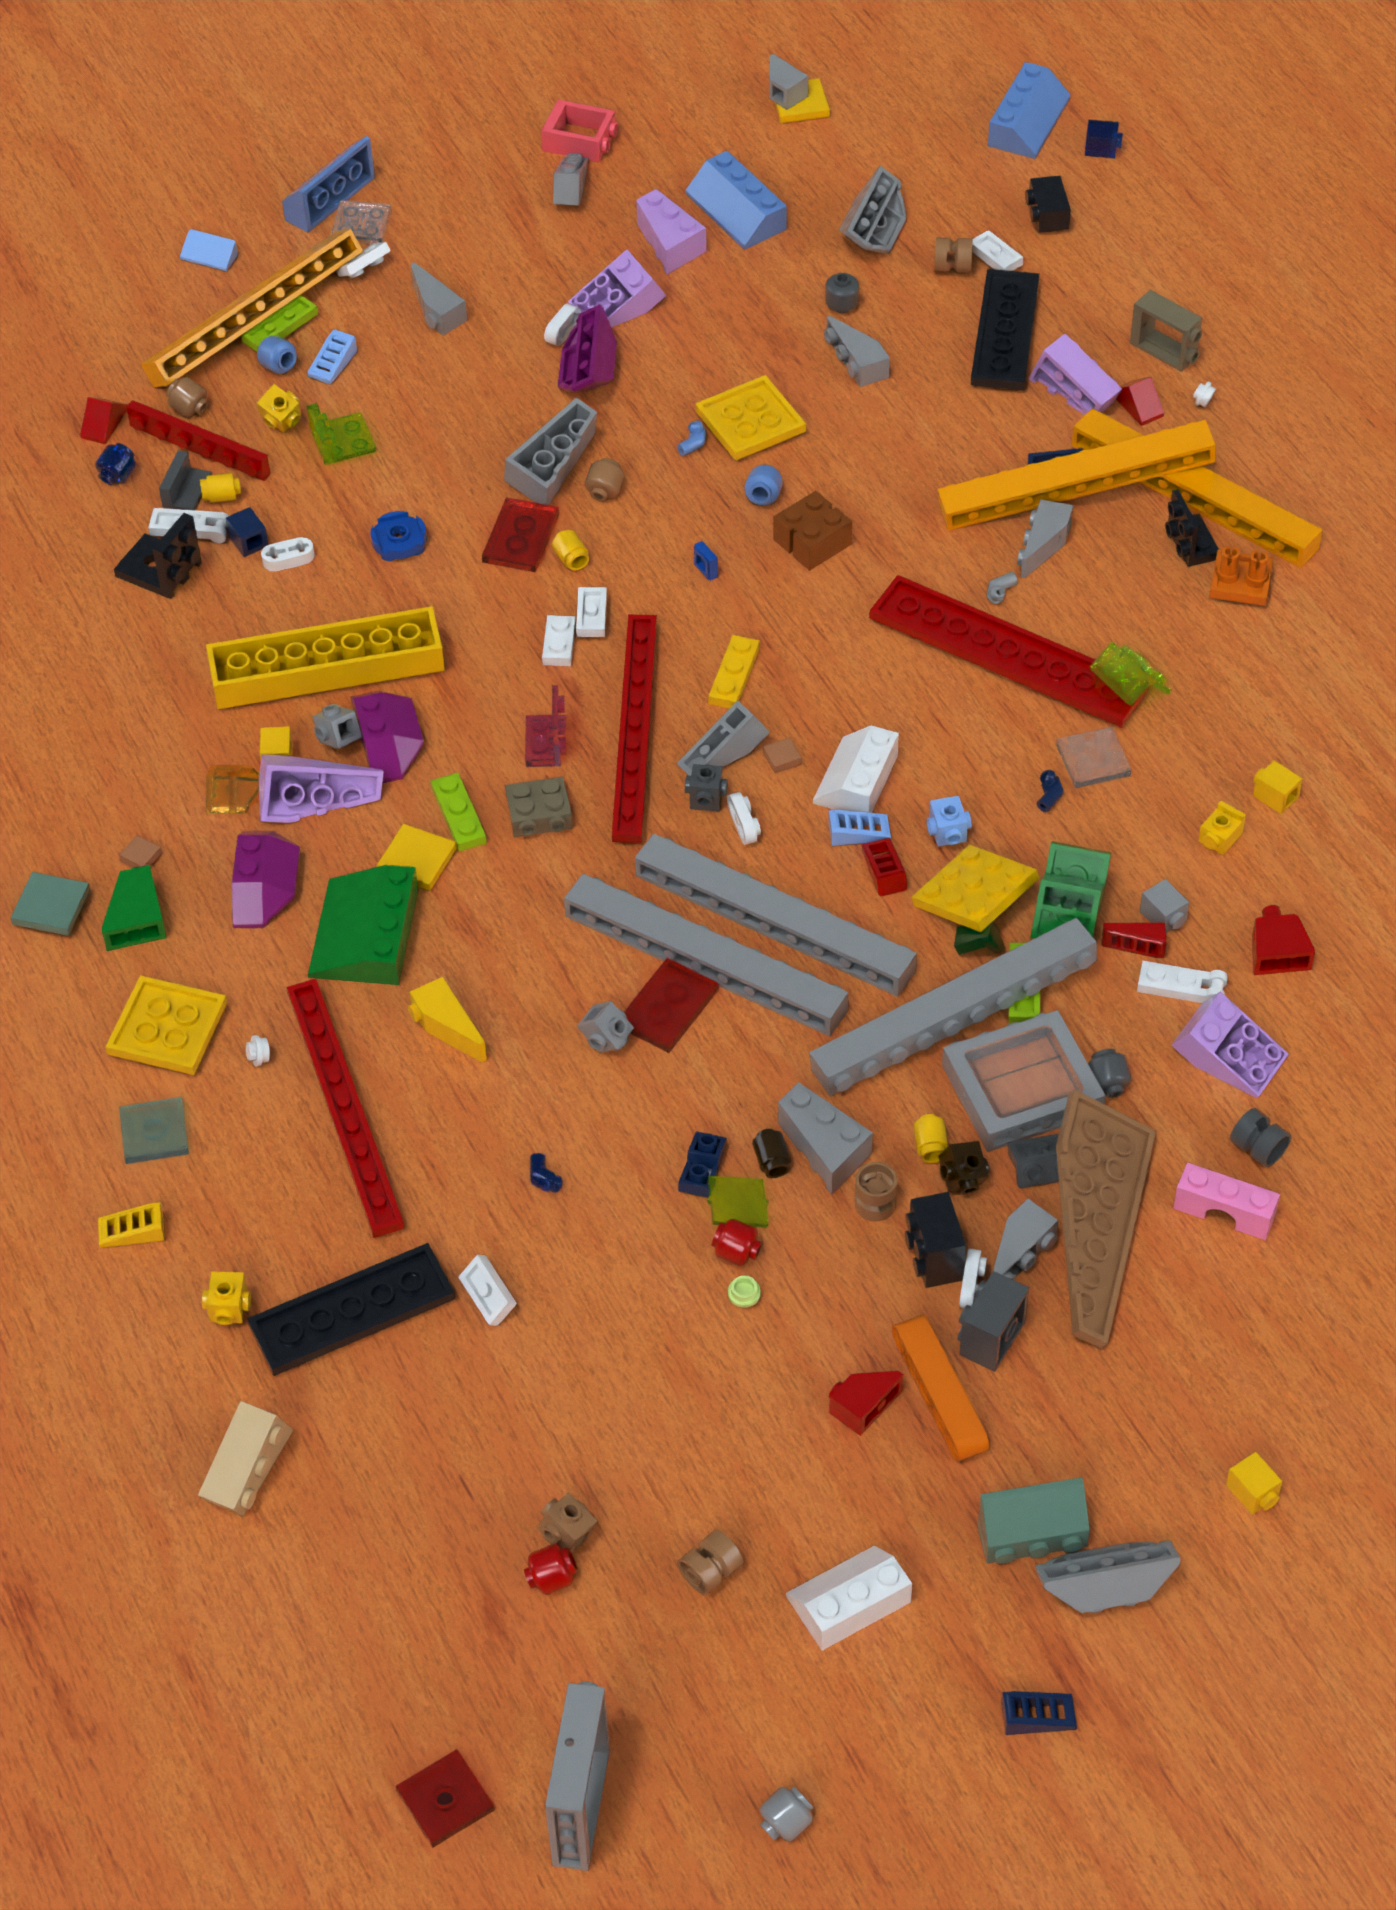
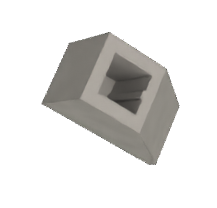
[769,54,808,110]

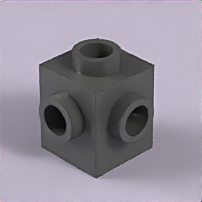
[685,764,728,812]

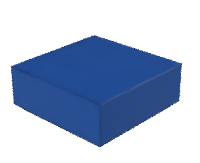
[694,541,718,581]

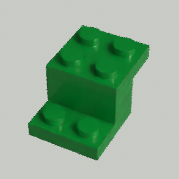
[1030,841,1112,939]

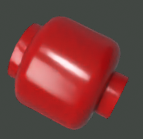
[711,1218,762,1266]
[524,1543,578,1595]

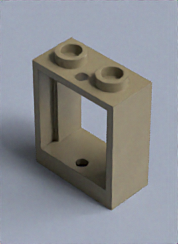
[1130,290,1202,372]

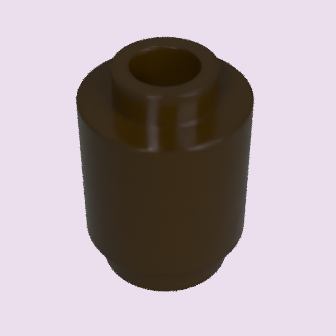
[752,1129,791,1178]

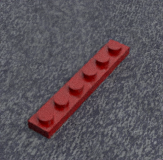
[126,400,270,481]

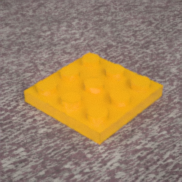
[695,375,806,461]
[911,844,1039,932]
[105,975,228,1075]

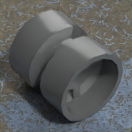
[1230,1108,1292,1167]

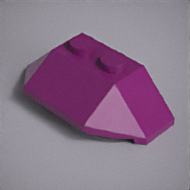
[558,304,617,392]
[350,691,424,783]
[232,831,300,928]

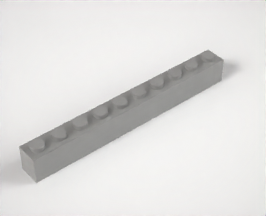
[635,833,917,997]
[564,874,848,1037]
[809,918,1097,1096]

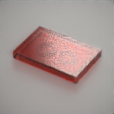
[482,497,559,572]
[624,958,719,1053]

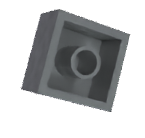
[957,1271,1029,1372]

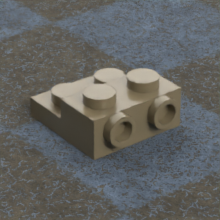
[505,777,572,837]

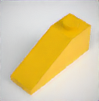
[408,977,487,1063]

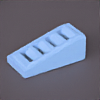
[307,329,357,385]
[828,810,891,846]

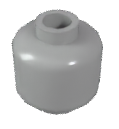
[760,1787,814,1842]

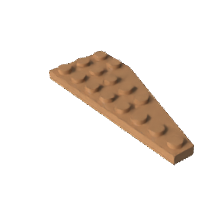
[1056,1089,1156,1349]

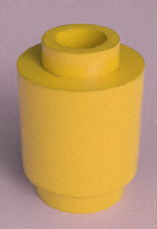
[200,473,241,503]
[552,530,589,571]
[913,1114,948,1164]

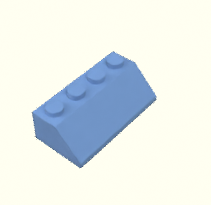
[988,62,1070,159]
[282,136,375,233]
[686,151,787,250]

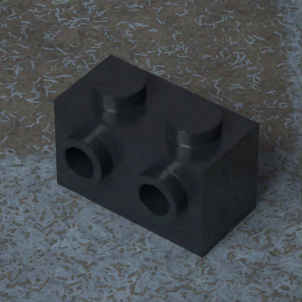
[1025,176,1071,233]

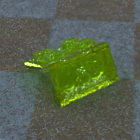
[306,403,376,465]
[1089,642,1172,706]

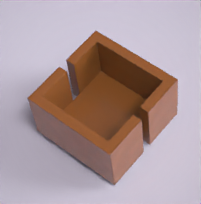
[773,491,852,571]

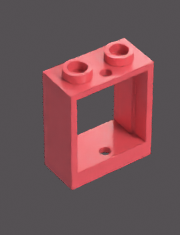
[541,100,619,162]

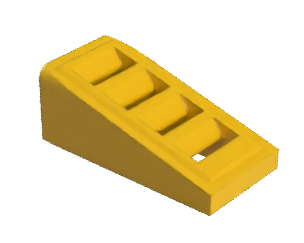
[98,1202,165,1248]

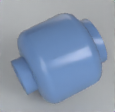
[257,336,297,374]
[744,465,783,506]

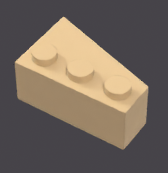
[198,1401,293,1516]

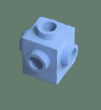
[926,796,972,847]

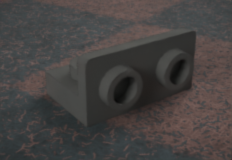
[1007,1134,1059,1188]

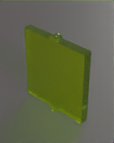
[707,1176,769,1228]

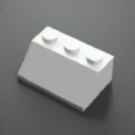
[813,725,899,813]
[786,1545,912,1651]

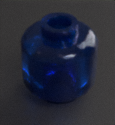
[95,443,136,485]

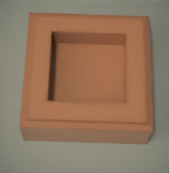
[763,737,802,773]
[119,835,162,868]

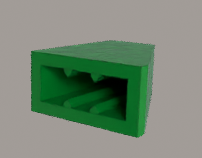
[101,865,167,951]

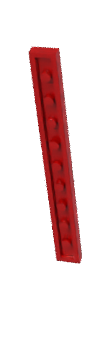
[612,614,657,843]
[286,979,404,1238]

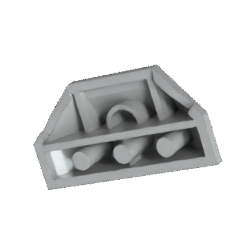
[839,165,906,254]
[1035,1540,1180,1613]

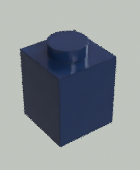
[226,507,268,557]

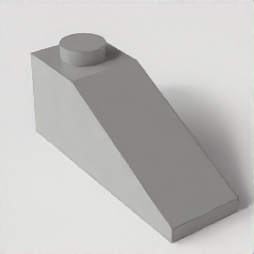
[410,262,467,336]
[677,701,770,776]

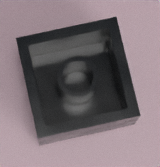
[905,1192,966,1288]

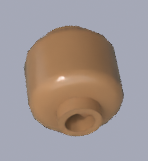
[166,377,208,418]
[585,458,624,501]

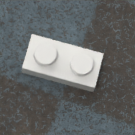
[972,230,1023,271]
[336,242,391,279]
[576,587,607,637]
[542,615,576,666]
[458,1255,517,1326]

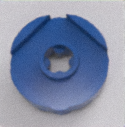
[370,511,427,561]

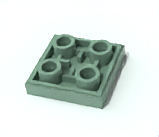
[11,872,90,936]

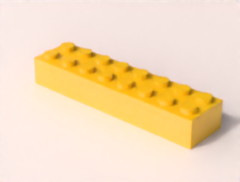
[206,606,445,709]

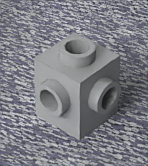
[312,704,362,749]
[577,1001,634,1053]

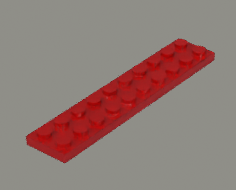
[869,575,1149,728]

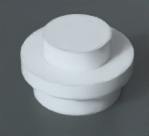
[1193,381,1216,408]
[246,1035,270,1066]

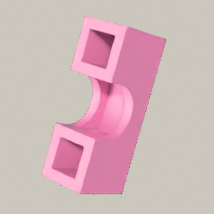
[1173,1163,1280,1240]

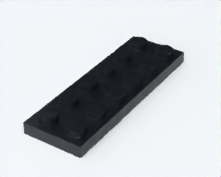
[971,269,1040,390]
[247,1243,455,1376]

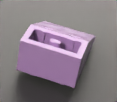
[568,249,666,328]
[1171,991,1289,1098]

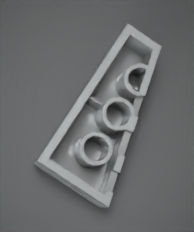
[504,398,597,510]

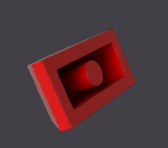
[829,1371,904,1436]

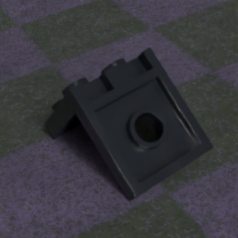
[114,513,202,599]

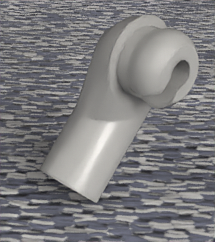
[986,572,1018,604]

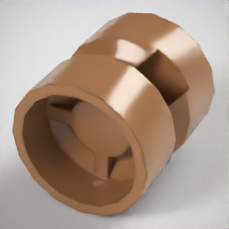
[934,237,973,273]
[855,1162,897,1221]
[677,1530,743,1596]

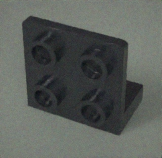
[1165,489,1219,567]

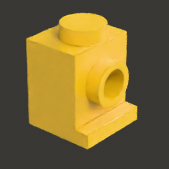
[1198,801,1246,855]

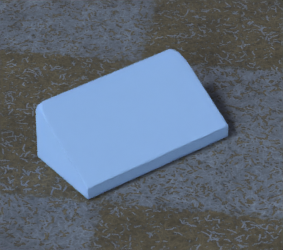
[180,229,238,271]

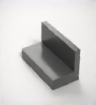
[159,450,212,510]

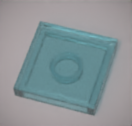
[119,1097,189,1164]

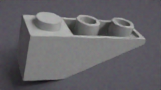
[553,153,589,205]
[824,316,890,387]
[1017,499,1073,578]
[993,1198,1058,1281]

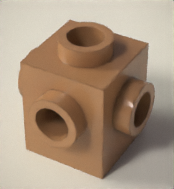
[537,1493,598,1553]

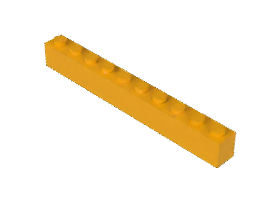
[140,228,363,387]
[1071,408,1323,568]
[938,420,1216,531]

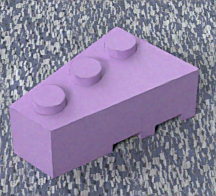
[636,189,706,274]
[1028,334,1122,415]

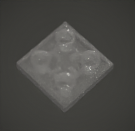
[331,200,392,246]
[1056,727,1132,788]

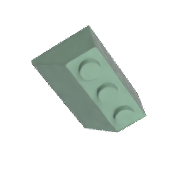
[977,1477,1090,1564]

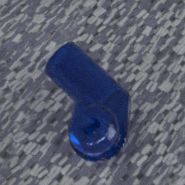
[530,1153,563,1193]

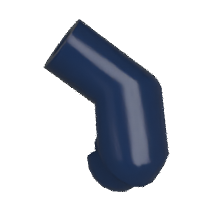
[1037,770,1064,812]

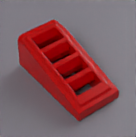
[861,838,907,896]
[1101,923,1166,958]

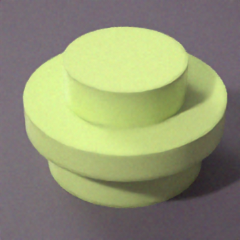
[728,1276,761,1308]

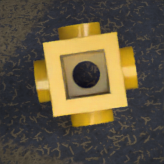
[257,384,301,433]
[202,1271,251,1325]

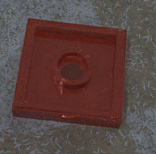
[395,1749,495,1848]

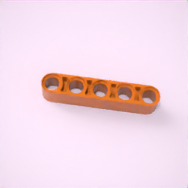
[892,1315,990,1462]

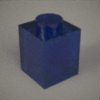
[1085,120,1123,159]

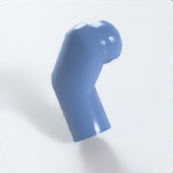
[677,420,707,456]

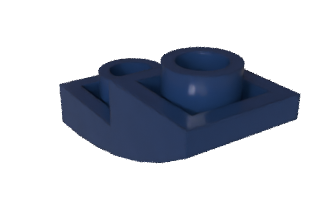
[678,1131,727,1198]

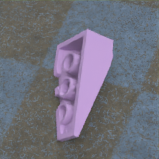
[259,754,384,823]

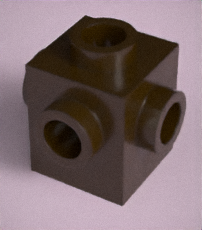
[938,1141,989,1194]

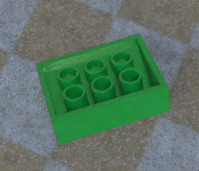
[308,865,418,985]

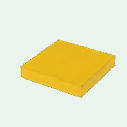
[774,78,830,123]
[376,824,457,891]

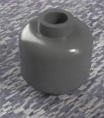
[825,273,859,313]
[1088,1049,1132,1098]

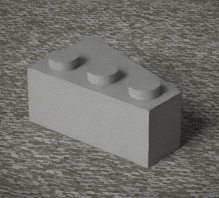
[778,1082,873,1195]

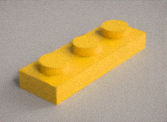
[708,635,760,709]

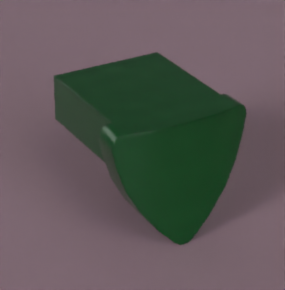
[954,921,1005,955]

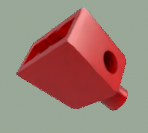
[1252,905,1315,976]

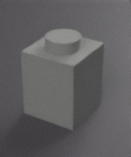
[1140,879,1189,933]

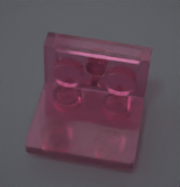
[525,685,566,767]

